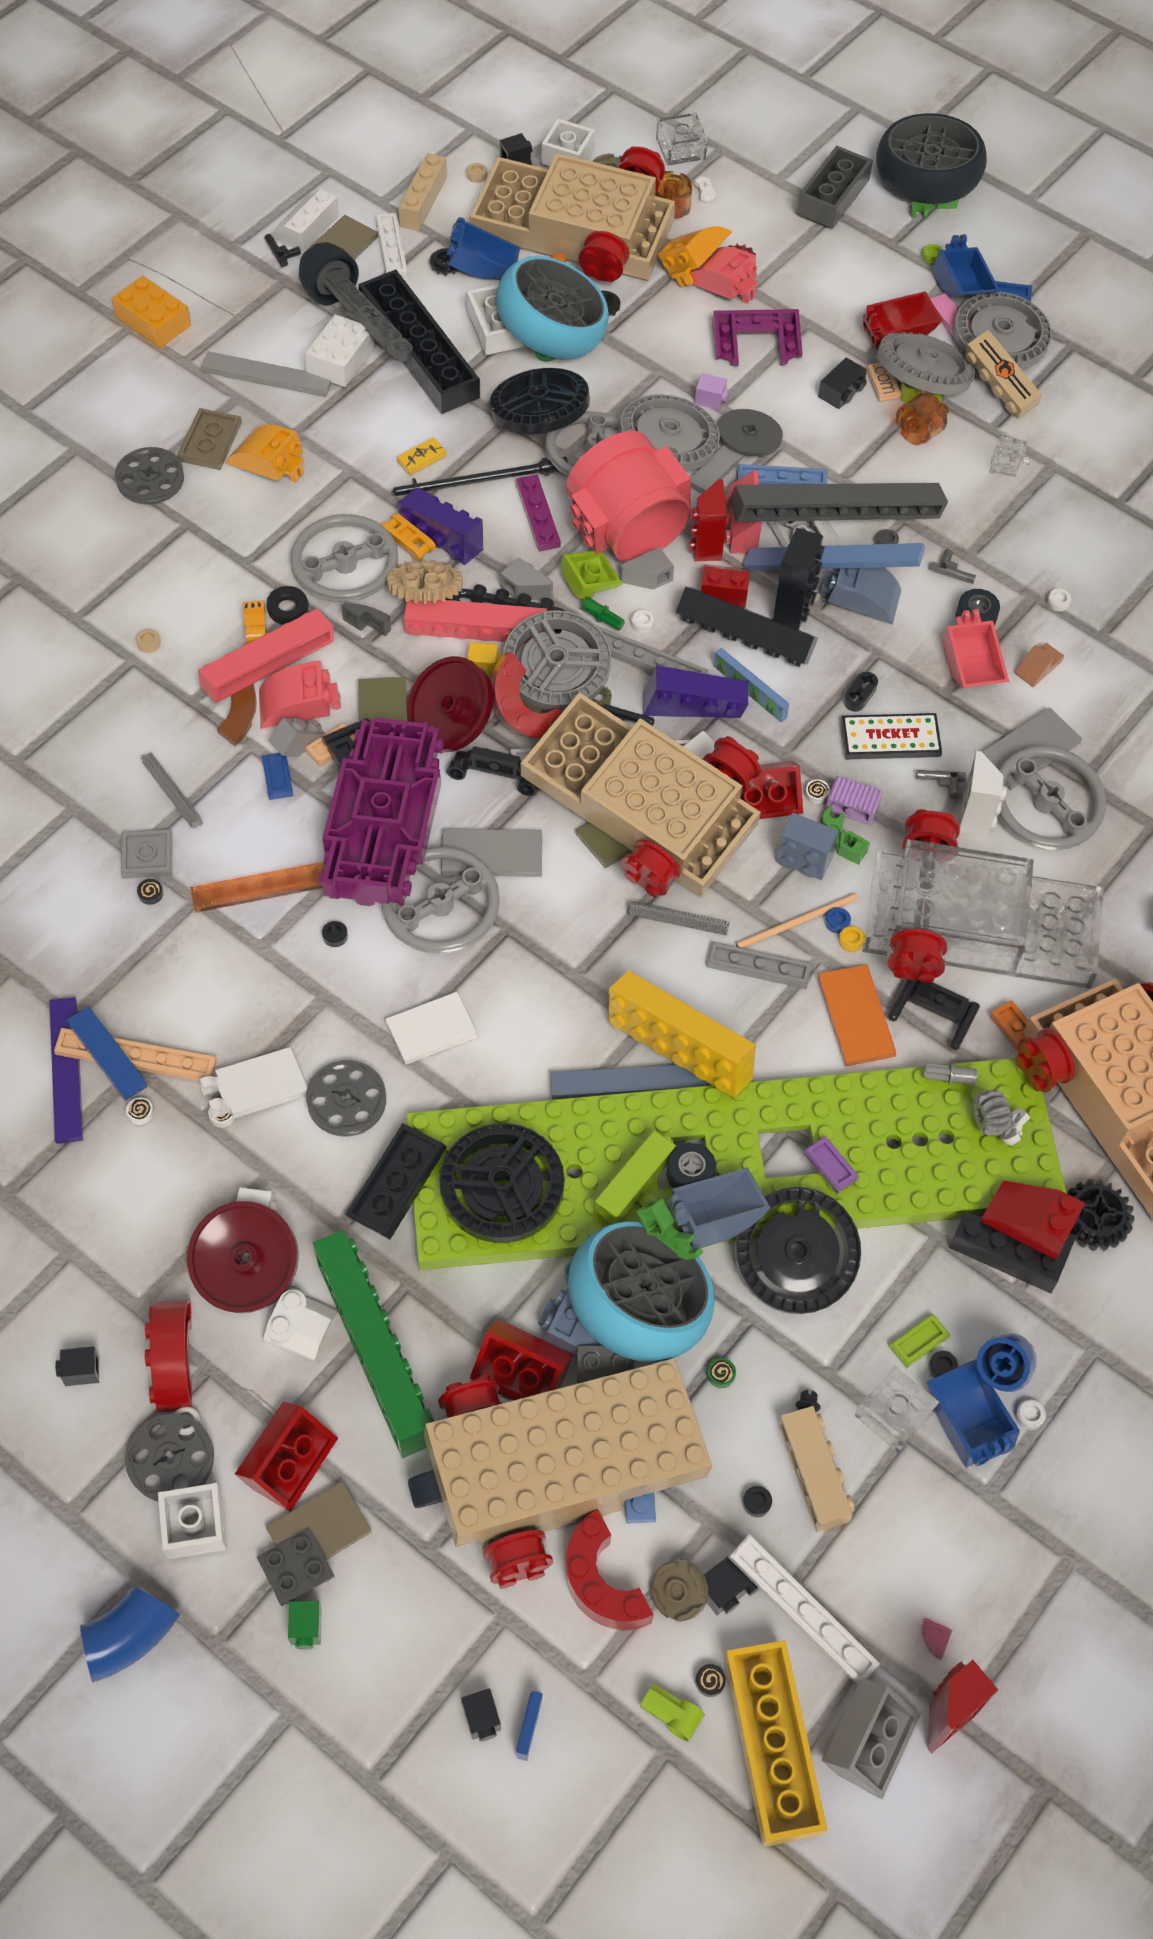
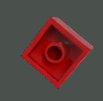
[701,564,750,608]

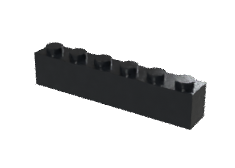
[675,586,818,667]

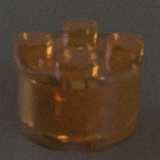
[655,171,692,219]
[896,391,949,445]

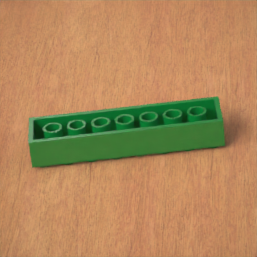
[312,1230,434,1459]

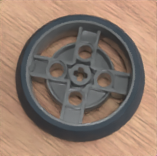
[876,113,987,204]

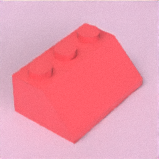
[725,471,762,554]

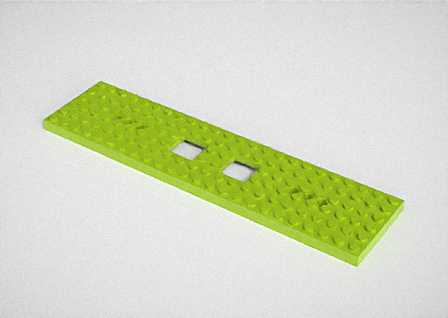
[407,1058,1067,1270]

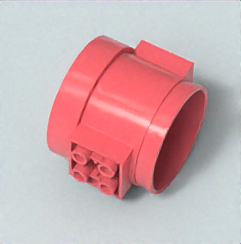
[566,431,691,562]

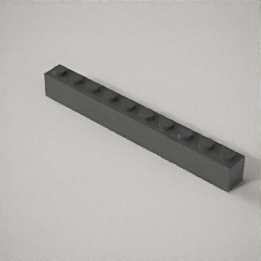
[729,483,948,522]

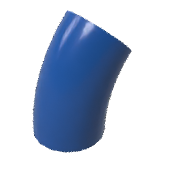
[977,1332,1037,1392]
[80,1586,180,1683]

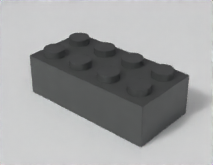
[796,145,873,228]

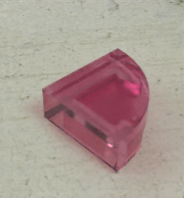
[921,1618,952,1660]

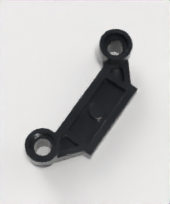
[447,746,538,796]

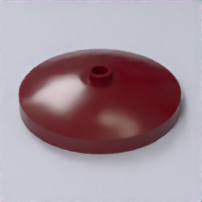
[407,656,493,752]
[187,1201,299,1313]

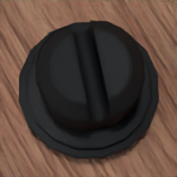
[795,1390,821,1412]

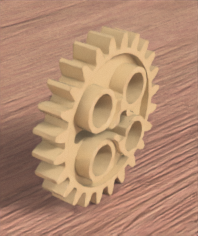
[387,559,463,604]

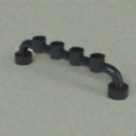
[445,584,571,634]

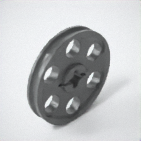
[115,447,184,504]
[306,1060,386,1137]
[125,1413,214,1502]

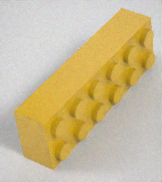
[609,970,756,1098]
[724,1640,828,1847]

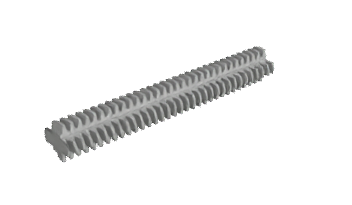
[140,753,203,828]
[628,900,730,936]

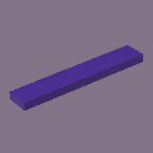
[49,997,83,1144]

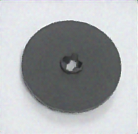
[718,409,783,456]

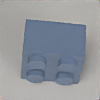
[776,812,839,880]

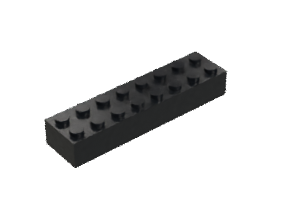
[358,269,480,414]

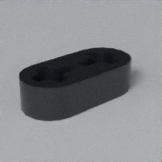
[844,672,878,712]

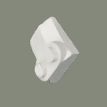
[263,1290,338,1362]

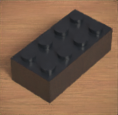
[773,528,825,630]

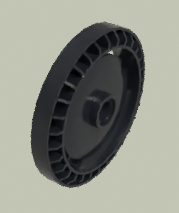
[489,368,590,434]
[439,1123,565,1243]
[734,1187,861,1314]

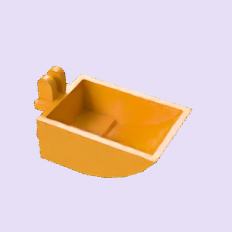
[658,226,733,287]
[225,424,304,482]

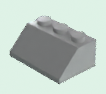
[822,1678,921,1799]

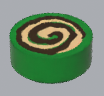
[707,1358,736,1388]

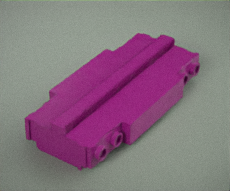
[319,718,444,906]

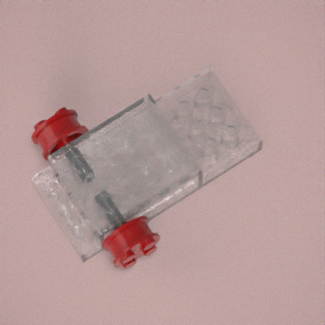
[862,809,1103,989]

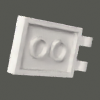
[200,1047,308,1119]

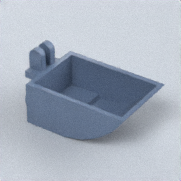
[819,567,901,625]
[667,1167,770,1248]
[538,1289,602,1359]

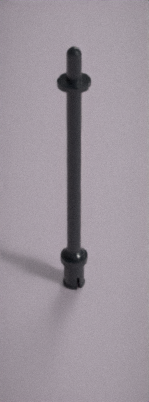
[392,456,568,496]

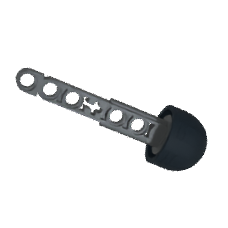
[299,242,413,361]

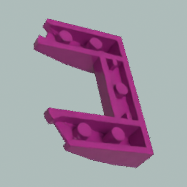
[712,309,803,366]

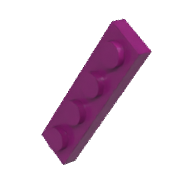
[516,474,561,552]

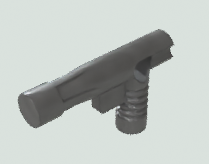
[930,549,976,584]
[916,770,966,799]

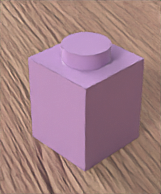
[695,373,729,410]

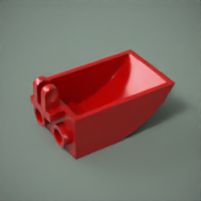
[863,291,943,349]

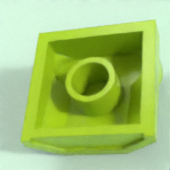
[561,551,623,600]

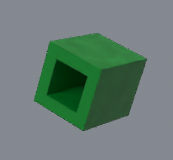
[288,1601,322,1650]

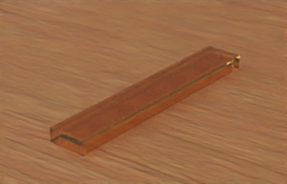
[190,862,326,913]

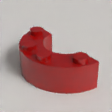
[490,652,562,738]
[145,1299,192,1413]
[566,1509,654,1630]

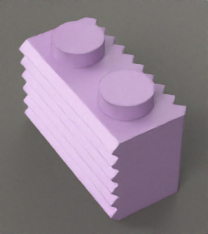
[825,776,883,825]

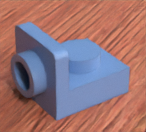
[625,1492,656,1524]

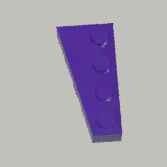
[398,487,483,565]
[643,665,748,718]

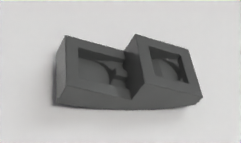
[341,602,391,636]

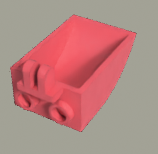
[689,247,758,304]
[942,609,1010,688]
[259,660,341,729]

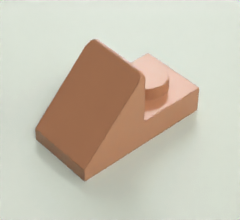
[1015,643,1064,687]

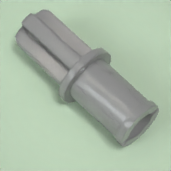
[923,1063,978,1086]

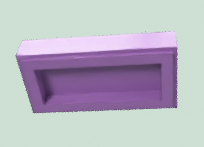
[803,1136,859,1194]

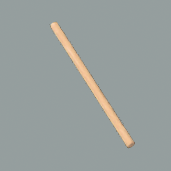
[736,893,858,948]

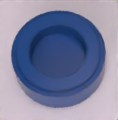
[825,907,851,933]

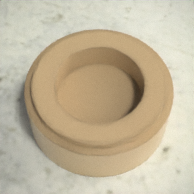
[467,163,487,183]
[136,629,161,653]

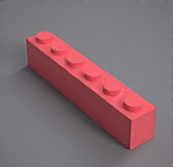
[404,600,547,644]
[198,609,334,703]

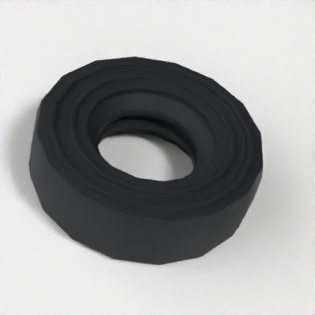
[266,586,309,625]

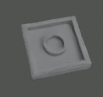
[121,829,173,879]

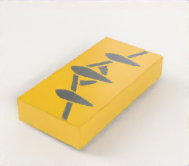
[397,437,446,475]

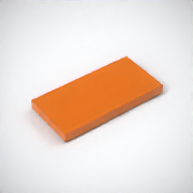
[818,964,897,1066]

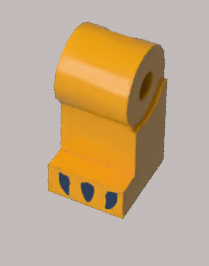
[243,600,267,643]

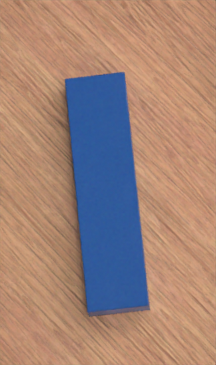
[66,1007,147,1101]

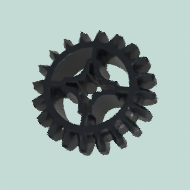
[1067,1179,1135,1251]

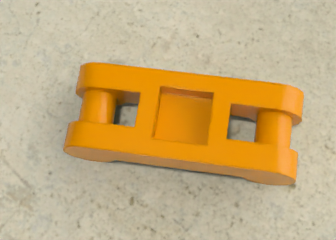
[381,513,436,562]

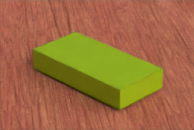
[889,1313,951,1369]

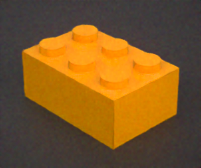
[111,275,191,348]

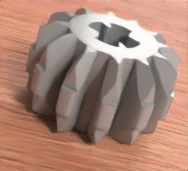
[972,1090,1012,1136]

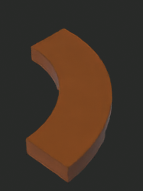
[217,684,257,746]

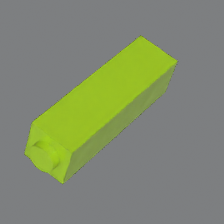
[594,1131,676,1224]

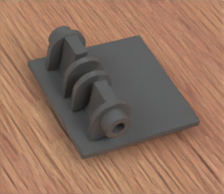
[577,1345,634,1384]
[257,1528,335,1607]

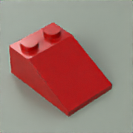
[981,1180,1085,1260]

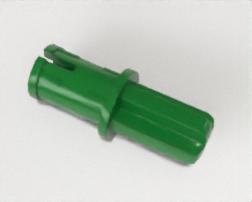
[581,597,625,630]

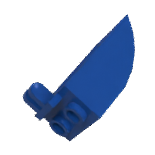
[447,217,520,279]
[933,234,1000,297]
[926,1359,1020,1468]

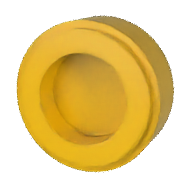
[839,926,865,952]

